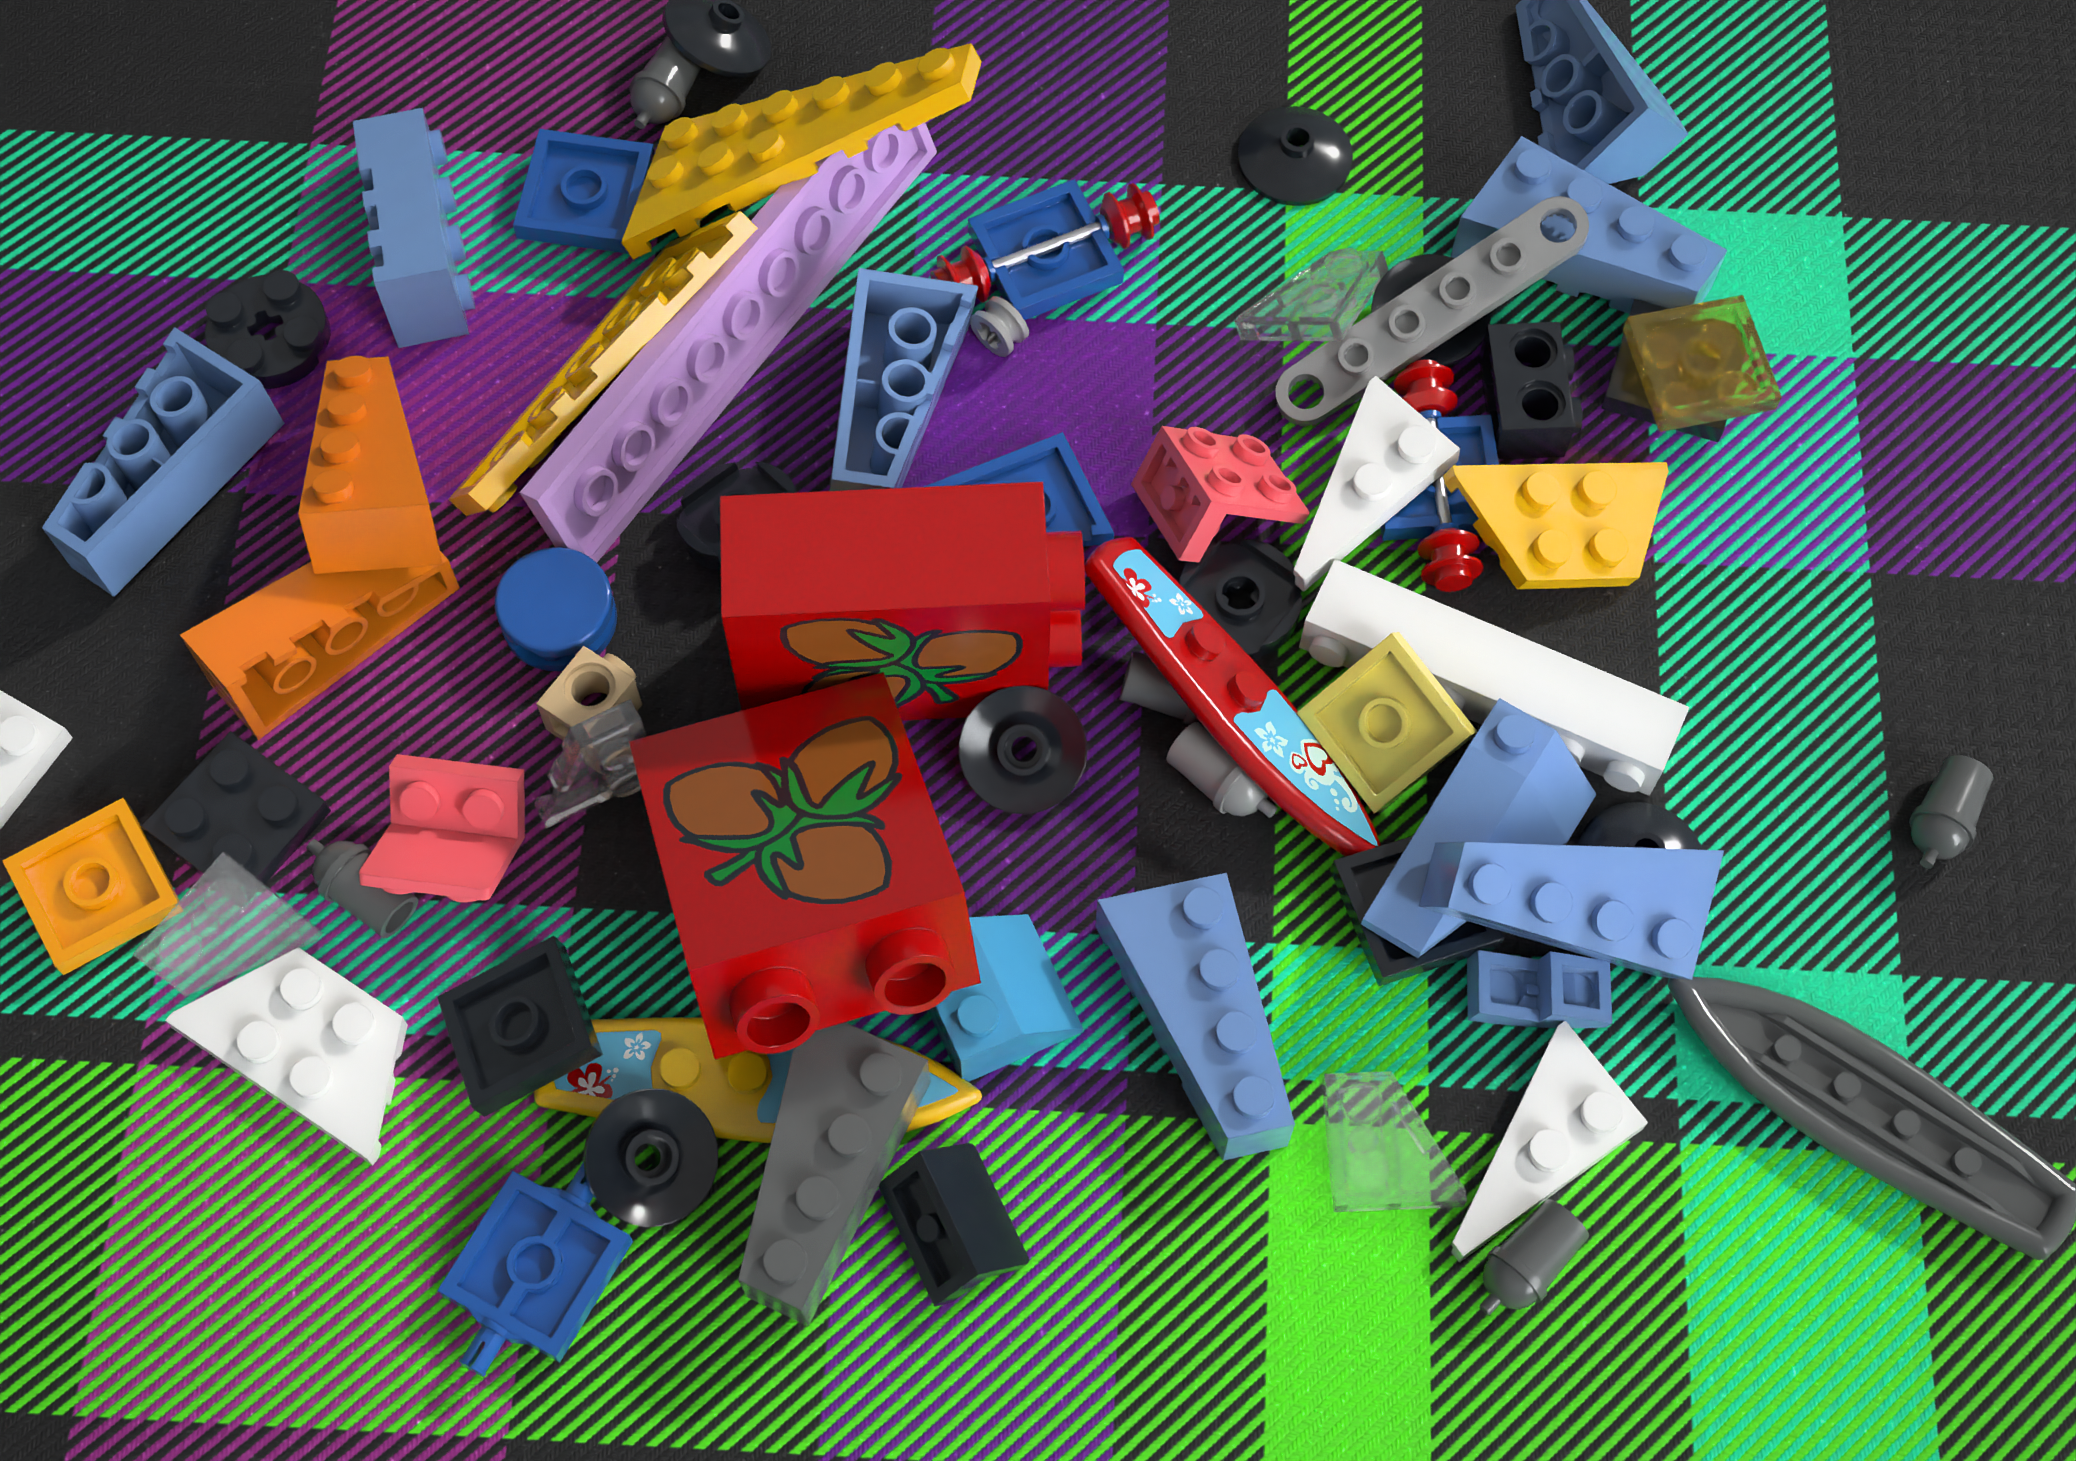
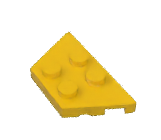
[1443,462,1668,590]

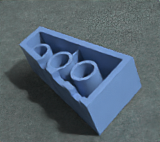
[1450,136,1727,315]
[829,268,978,491]
[1419,842,1724,980]
[1095,873,1295,1161]

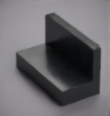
[878,1143,1029,1307]

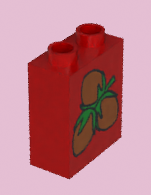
[720,482,1085,721]
[629,672,981,1060]

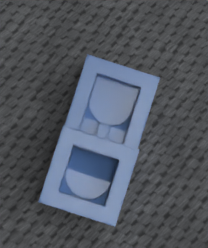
[1467,950,1612,1028]

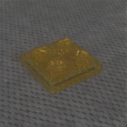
[1623,295,1782,432]

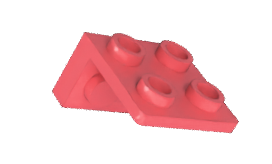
[1131,426,1310,563]
[359,754,525,902]

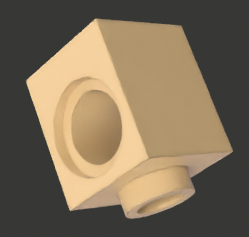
[536,646,642,762]

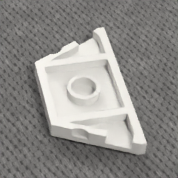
[165,947,408,1166]

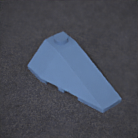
[1516,0,1688,184]

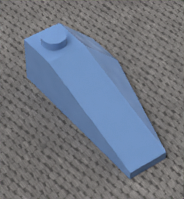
[1361,698,1596,958]

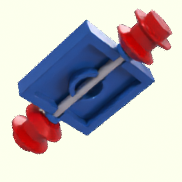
[930,179,1160,320]
[1381,360,1499,592]

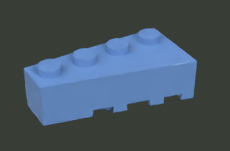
[353,108,475,348]
[42,327,284,597]

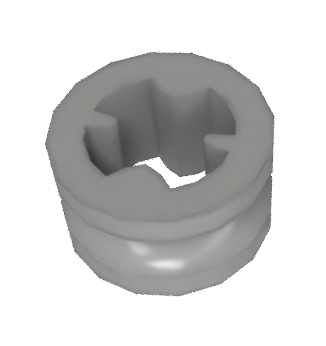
[970,296,1029,357]

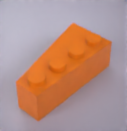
[298,356,443,574]
[180,551,460,740]

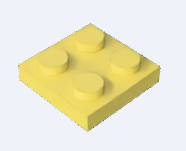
[1297,632,1477,813]

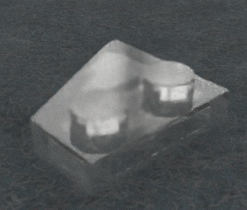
[1322,1071,1467,1212]

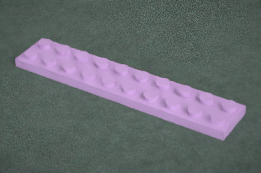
[519,123,937,563]

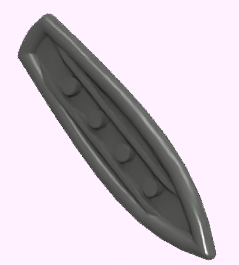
[1668,976,2076,1260]

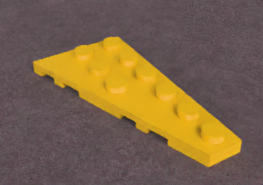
[621,43,982,260]
[448,211,758,516]

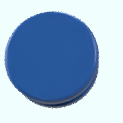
[494,547,617,671]

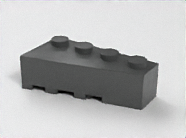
[738,1022,931,1326]

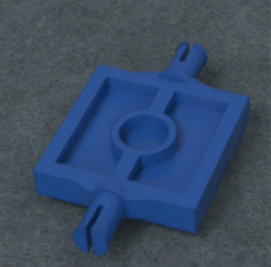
[437,1162,633,1377]

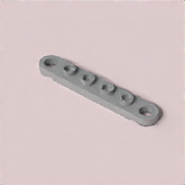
[1276,196,1589,427]

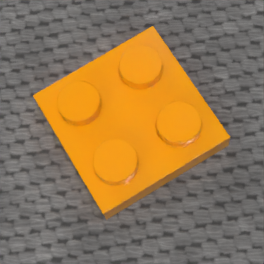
[2,798,185,975]

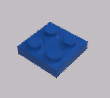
[513,129,655,254]

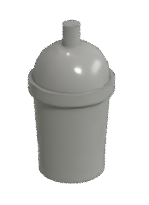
[1166,722,1277,818]

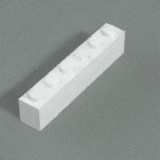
[1299,559,1690,796]

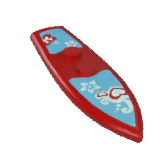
[1084,537,1382,857]

